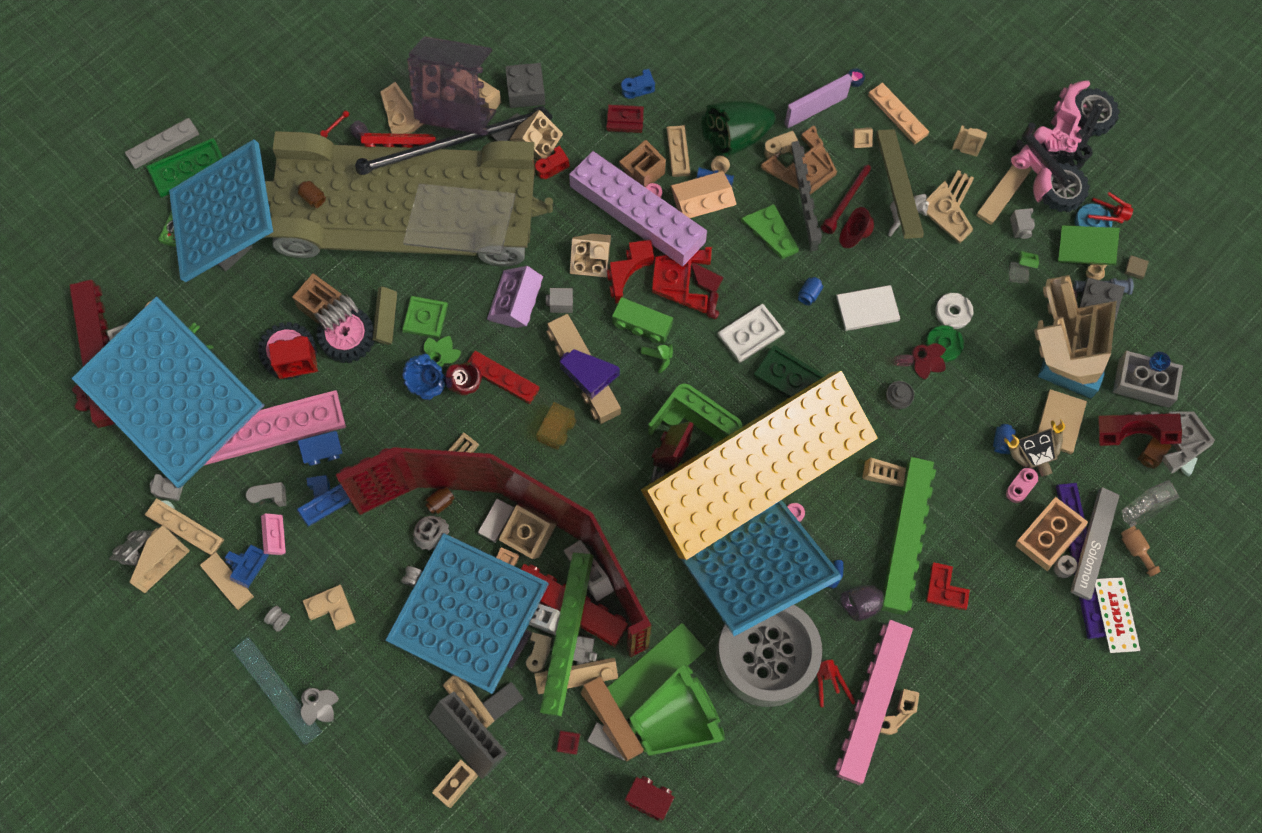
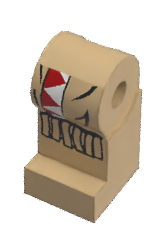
[764,131,800,159]

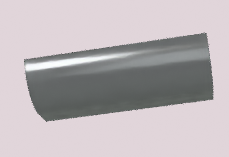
[429,691,508,779]

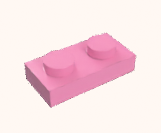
[261,514,286,555]

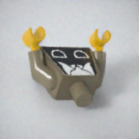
[1004,419,1065,477]

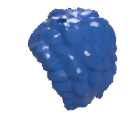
[402,354,446,400]

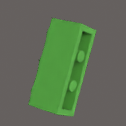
[612,297,673,344]

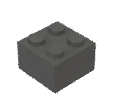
[505,63,545,108]

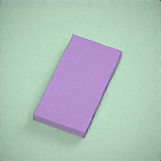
[784,74,852,129]

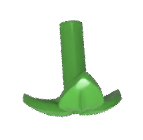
[641,344,673,373]

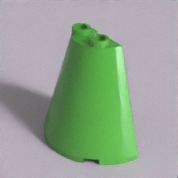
[630,664,725,756]

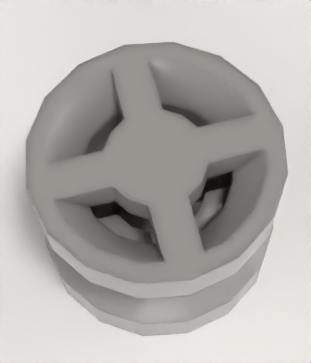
[1053,555,1078,578]
[401,566,423,587]
[264,606,290,632]

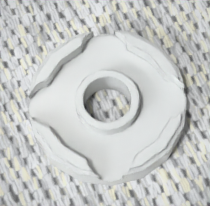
[935,293,973,329]

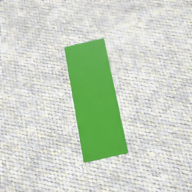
[607,623,706,720]

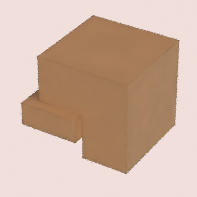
[619,140,666,187]
[292,274,342,325]

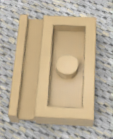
[952,126,987,157]

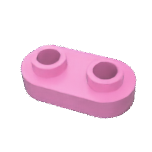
[1006,468,1038,503]

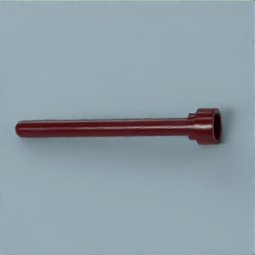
[821,165,871,234]

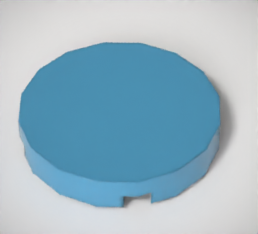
[1075,203,1112,228]

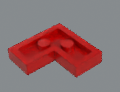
[926,562,970,610]

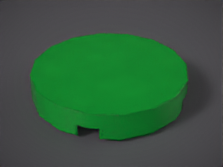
[926,325,964,362]

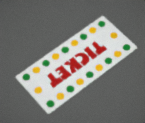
[1095,578,1140,653]

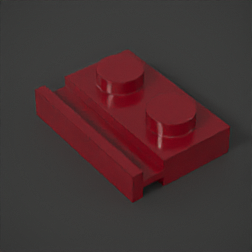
[607,105,644,133]

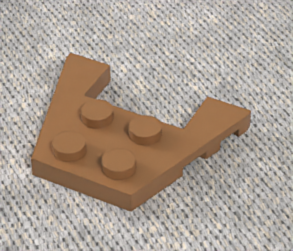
[761,125,837,195]

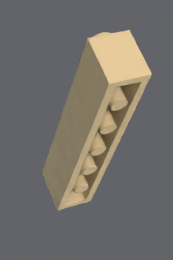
[546,314,621,424]

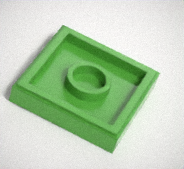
[402,296,448,339]

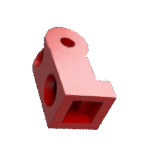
[535,146,570,179]

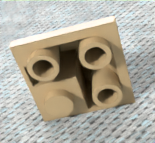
[510,110,563,159]
[570,234,611,277]

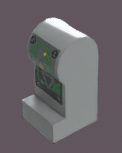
[246,482,287,507]

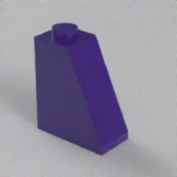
[560,349,620,400]

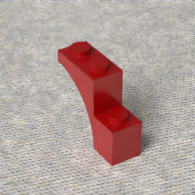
[607,240,654,304]

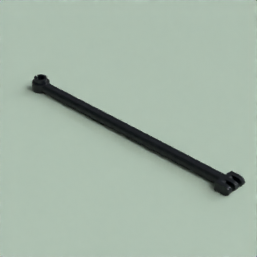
[355,106,553,175]

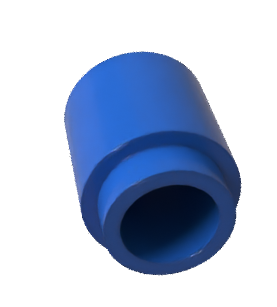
[798,277,823,306]
[993,424,1016,454]

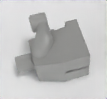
[573,635,597,665]

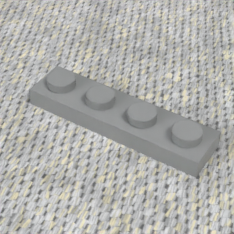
[125,118,199,169]

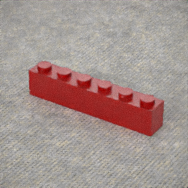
[521,564,628,648]

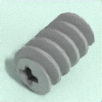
[315,294,359,332]

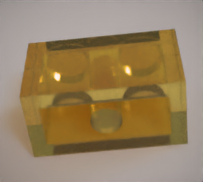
[536,402,576,450]

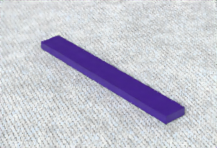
[1056,483,1106,639]

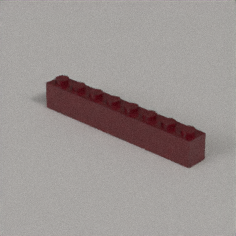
[70,279,115,428]

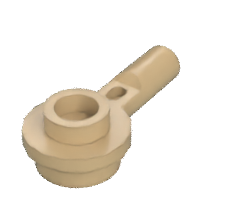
[1086,264,1107,280]

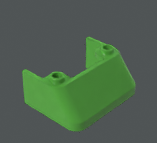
[648,384,742,447]

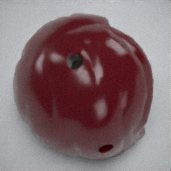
[445,362,482,395]

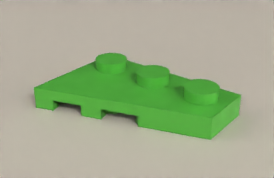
[741,204,799,259]

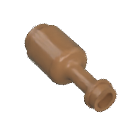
[1120,526,1161,577]

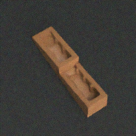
[581,677,644,761]

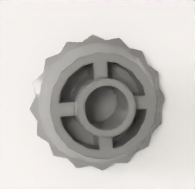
[413,516,450,550]

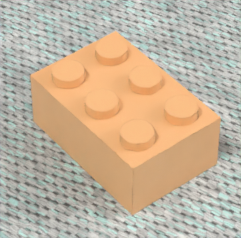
[1016,497,1088,571]

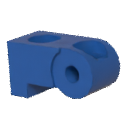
[621,69,655,99]
[307,475,330,500]

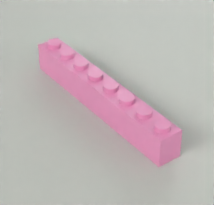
[835,620,913,785]

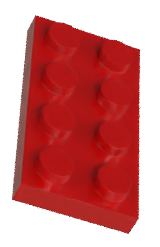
[360,133,435,148]

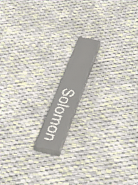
[1070,487,1119,600]

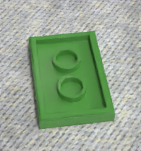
[1058,225,1120,265]

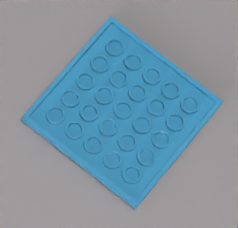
[169,139,273,282]
[681,500,841,636]
[386,533,549,694]

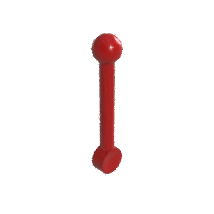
[320,111,349,138]

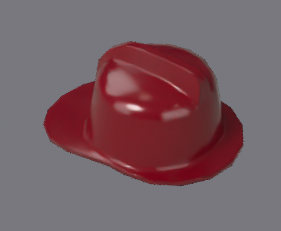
[839,207,874,248]

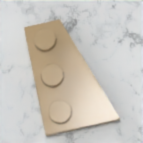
[381,82,424,134]
[926,181,973,244]

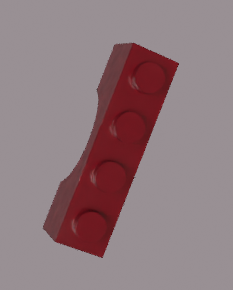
[1099,413,1182,446]

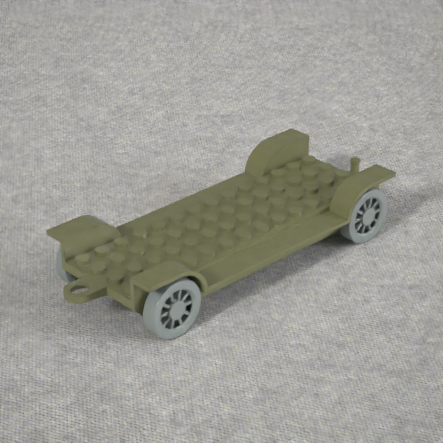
[265,131,553,266]

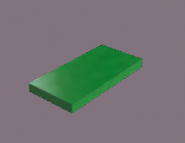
[146,138,223,198]

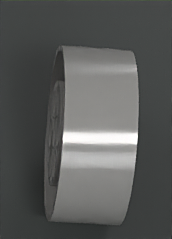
[716,605,822,707]

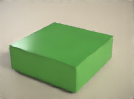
[1018,251,1039,268]

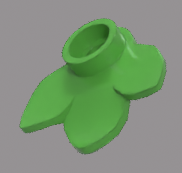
[424,336,461,367]

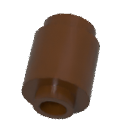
[298,181,326,208]
[425,486,455,515]

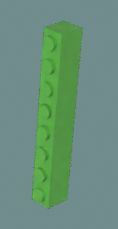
[880,457,936,615]

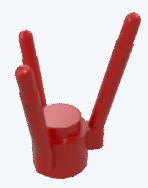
[1087,192,1133,223]
[817,660,855,707]

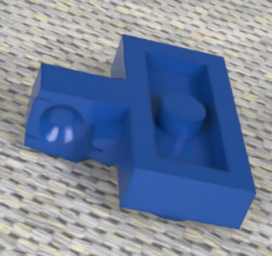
[225,545,269,588]

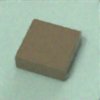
[1124,255,1149,279]

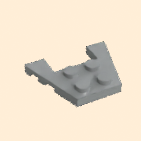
[1133,412,1215,473]

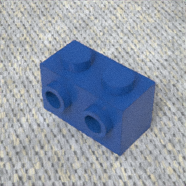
[298,431,343,466]

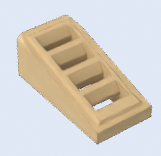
[862,458,906,487]

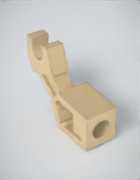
[880,689,919,735]

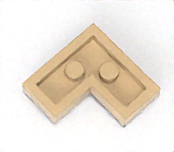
[303,585,356,630]

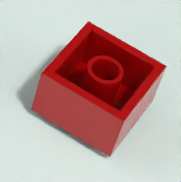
[268,336,318,379]

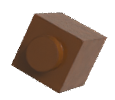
[1137,437,1171,469]

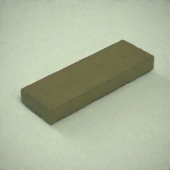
[373,286,397,345]

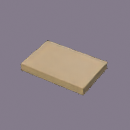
[1037,389,1087,454]

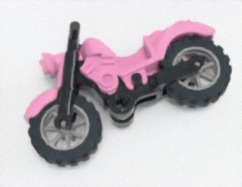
[1011,81,1120,212]

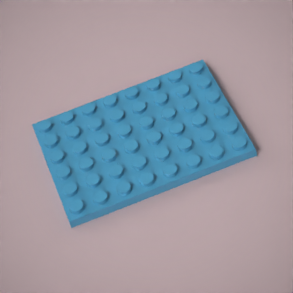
[72,297,265,488]

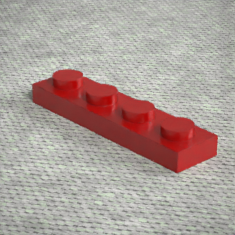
[468,351,540,404]

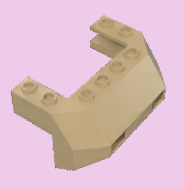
[1035,275,1117,384]

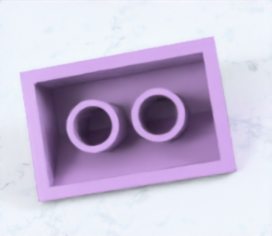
[487,266,543,328]

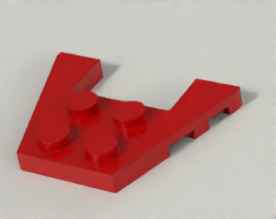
[652,247,712,313]

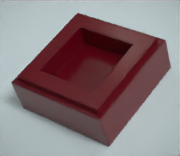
[556,731,580,755]

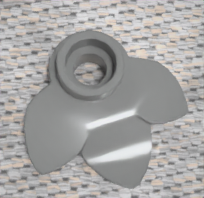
[301,688,339,726]

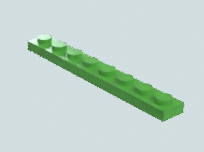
[540,552,594,716]

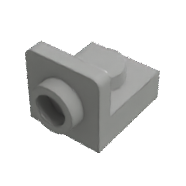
[150,474,183,501]

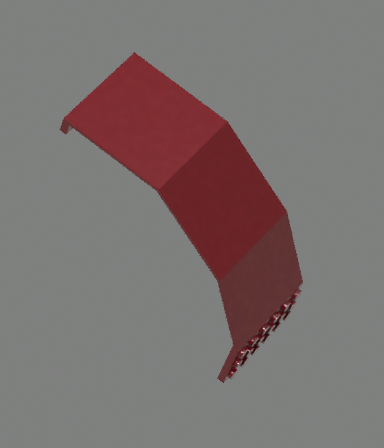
[336,447,652,658]

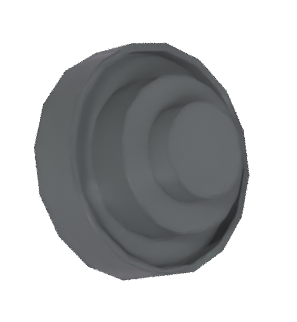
[885,381,915,409]

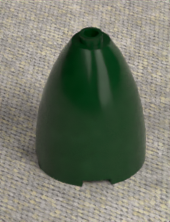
[702,101,776,157]

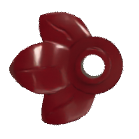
[912,343,946,380]

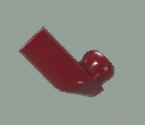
[706,292,719,320]

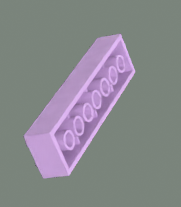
[569,151,707,266]

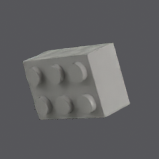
[1113,351,1183,408]

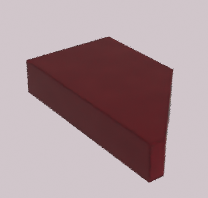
[692,263,724,293]

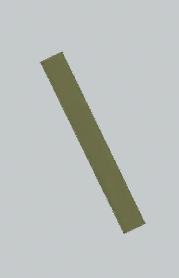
[876,129,924,239]

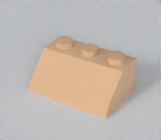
[671,171,736,218]

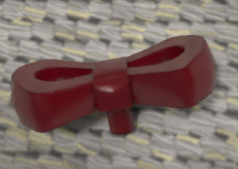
[72,385,90,412]

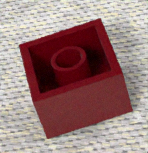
[625,776,674,823]

